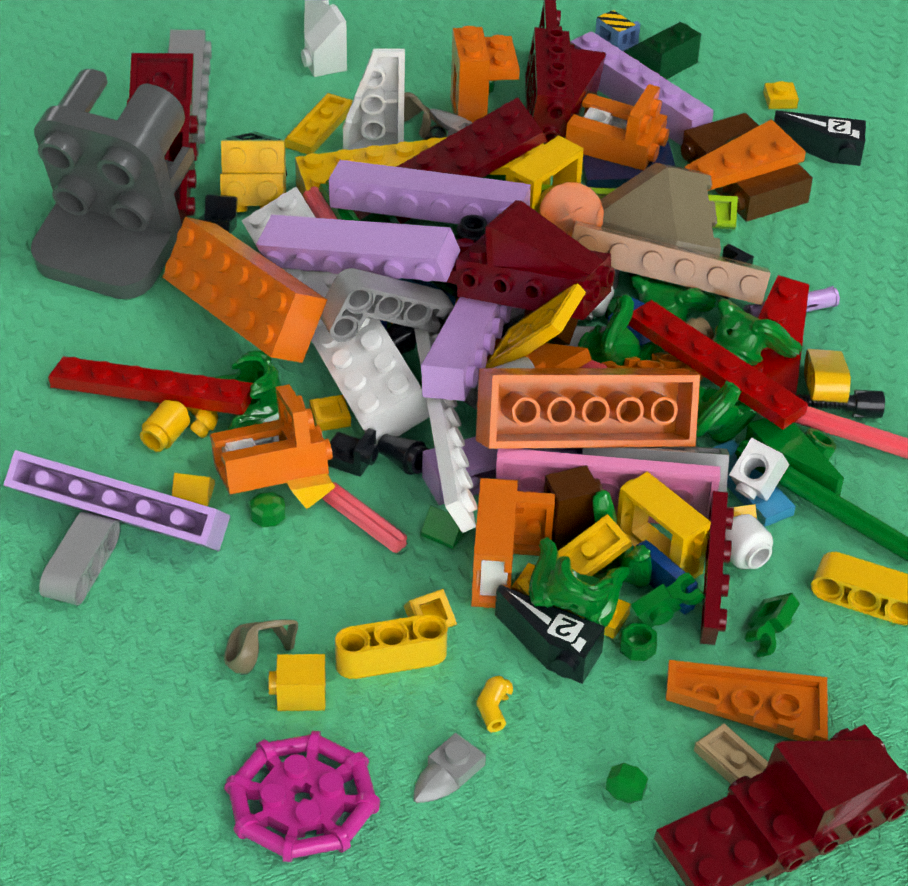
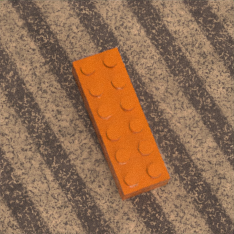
[162,217,327,363]
[476,368,700,449]

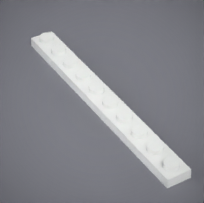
[414,328,478,533]

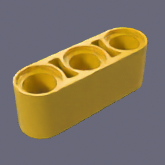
[804,349,851,403]
[811,552,908,626]
[335,614,448,679]

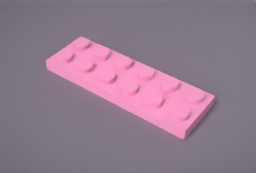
[496,449,720,524]

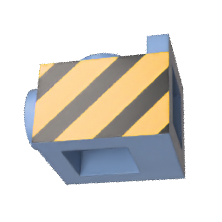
[595,10,640,51]

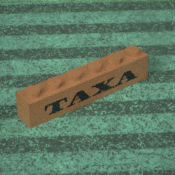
[572,221,771,305]

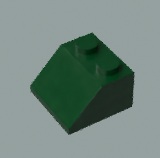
[623,22,701,80]

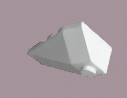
[301,0,347,77]
[343,49,405,150]

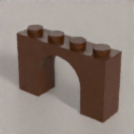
[681,113,813,222]

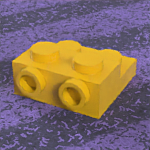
[220,140,286,212]

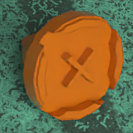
[539,182,604,237]

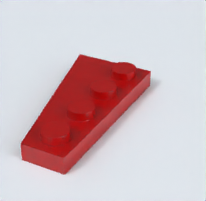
[753,275,810,394]

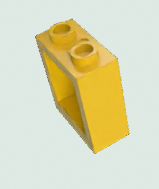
[508,135,584,213]
[617,471,711,579]

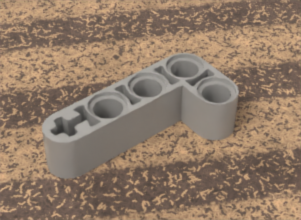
[320,268,454,342]

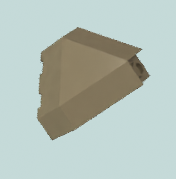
[600,163,721,256]

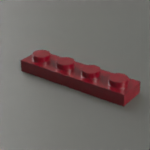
[700,491,734,645]

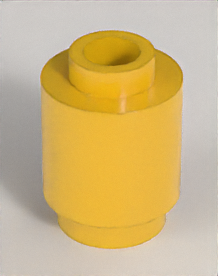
[140,400,190,452]

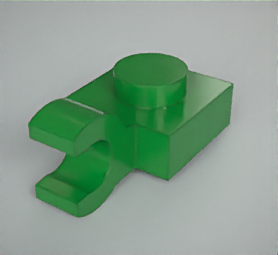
[631,572,705,628]
[745,593,800,658]

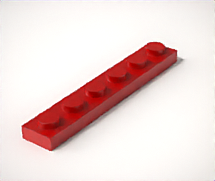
[628,300,808,429]
[48,356,253,415]

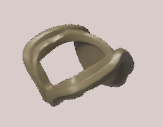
[404,92,443,138]
[224,619,298,674]

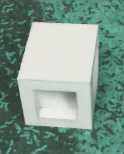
[729,438,789,501]

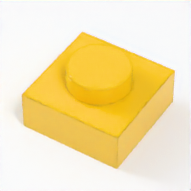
[763,81,799,109]

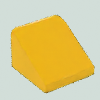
[286,473,336,509]
[403,589,457,628]

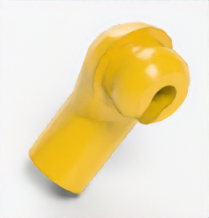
[186,407,218,438]
[476,676,513,732]

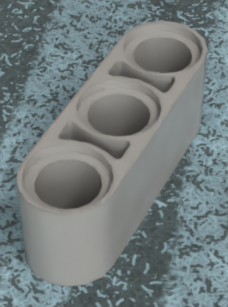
[39,511,120,606]

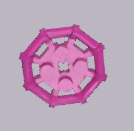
[224,730,381,863]

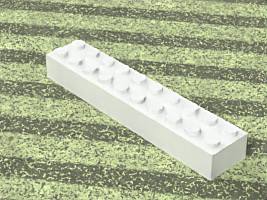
[241,187,429,444]

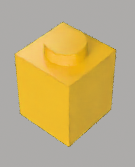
[269,654,326,711]

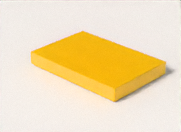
[485,283,586,368]

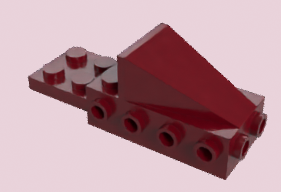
[525,0,606,145]
[127,53,199,224]
[447,200,615,320]
[654,724,908,886]

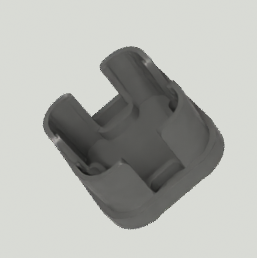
[31,69,195,299]

